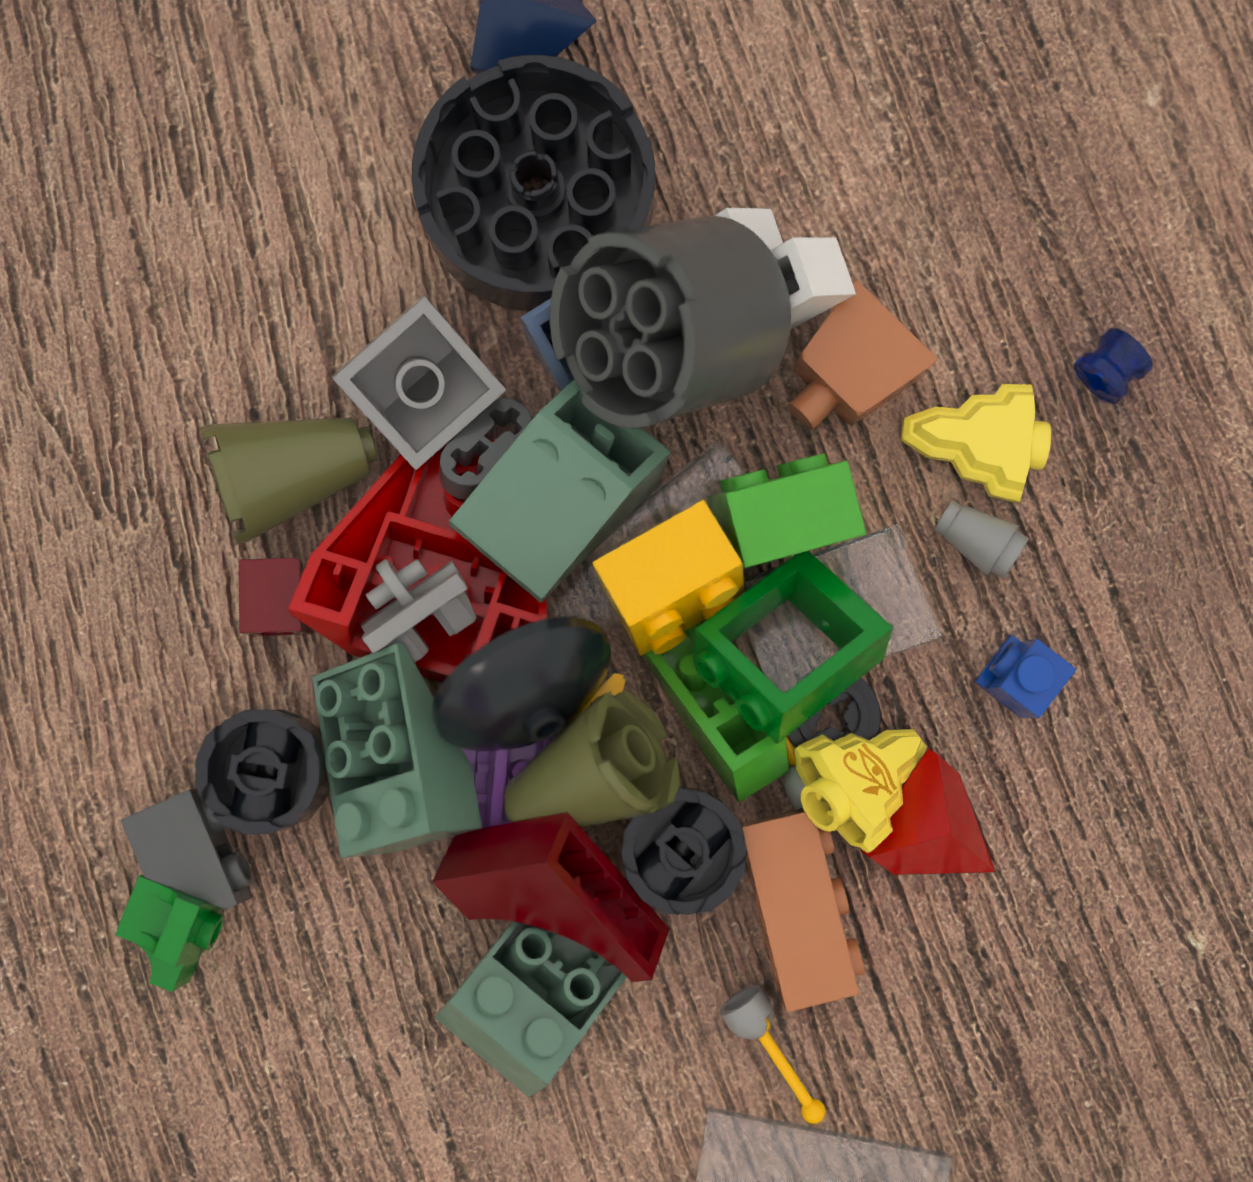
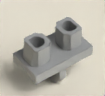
[361,558,477,663]

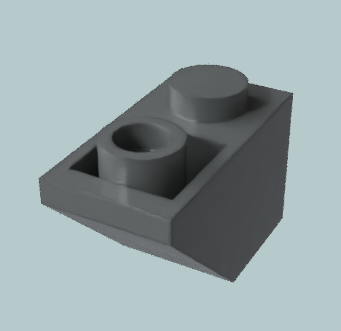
[121,788,253,909]

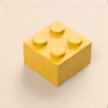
[592,500,745,656]

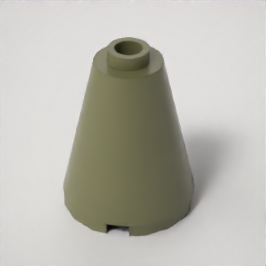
[200,418,377,545]
[504,691,679,827]

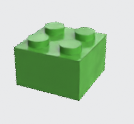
[706,453,867,568]

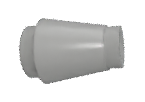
[934,500,1030,579]

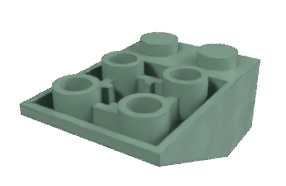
[449,379,671,603]
[312,643,482,858]
[434,921,626,1097]

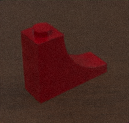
[432,812,670,982]

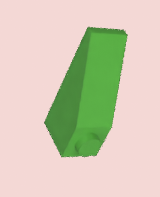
[643,624,789,803]

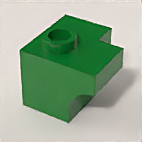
[115,875,224,992]

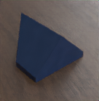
[470,0,597,73]

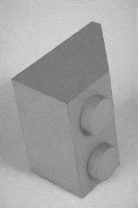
[332,295,506,470]

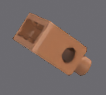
[787,279,938,430]

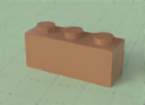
[740,808,865,1012]

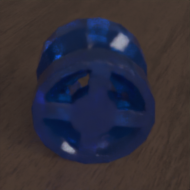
[1074,328,1153,404]

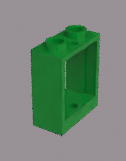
[693,551,893,744]

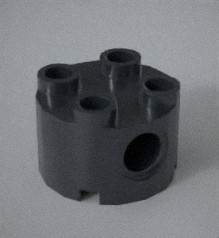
[195,709,330,834]
[621,786,746,915]

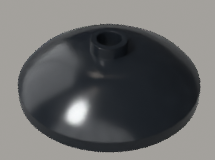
[432,617,611,751]

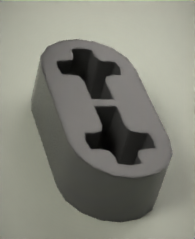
[440,398,532,499]

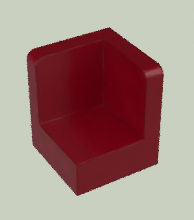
[239,558,313,636]

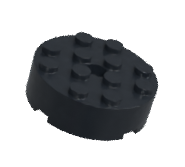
[412,55,655,311]

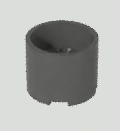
[550,216,791,428]

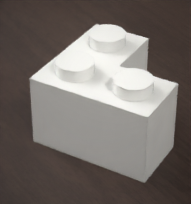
[714,208,856,330]

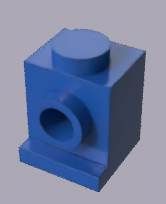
[973,635,1077,719]

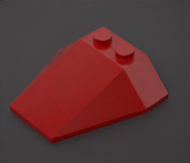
[288,435,547,683]

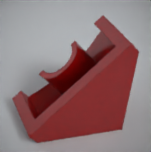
[860,749,996,875]

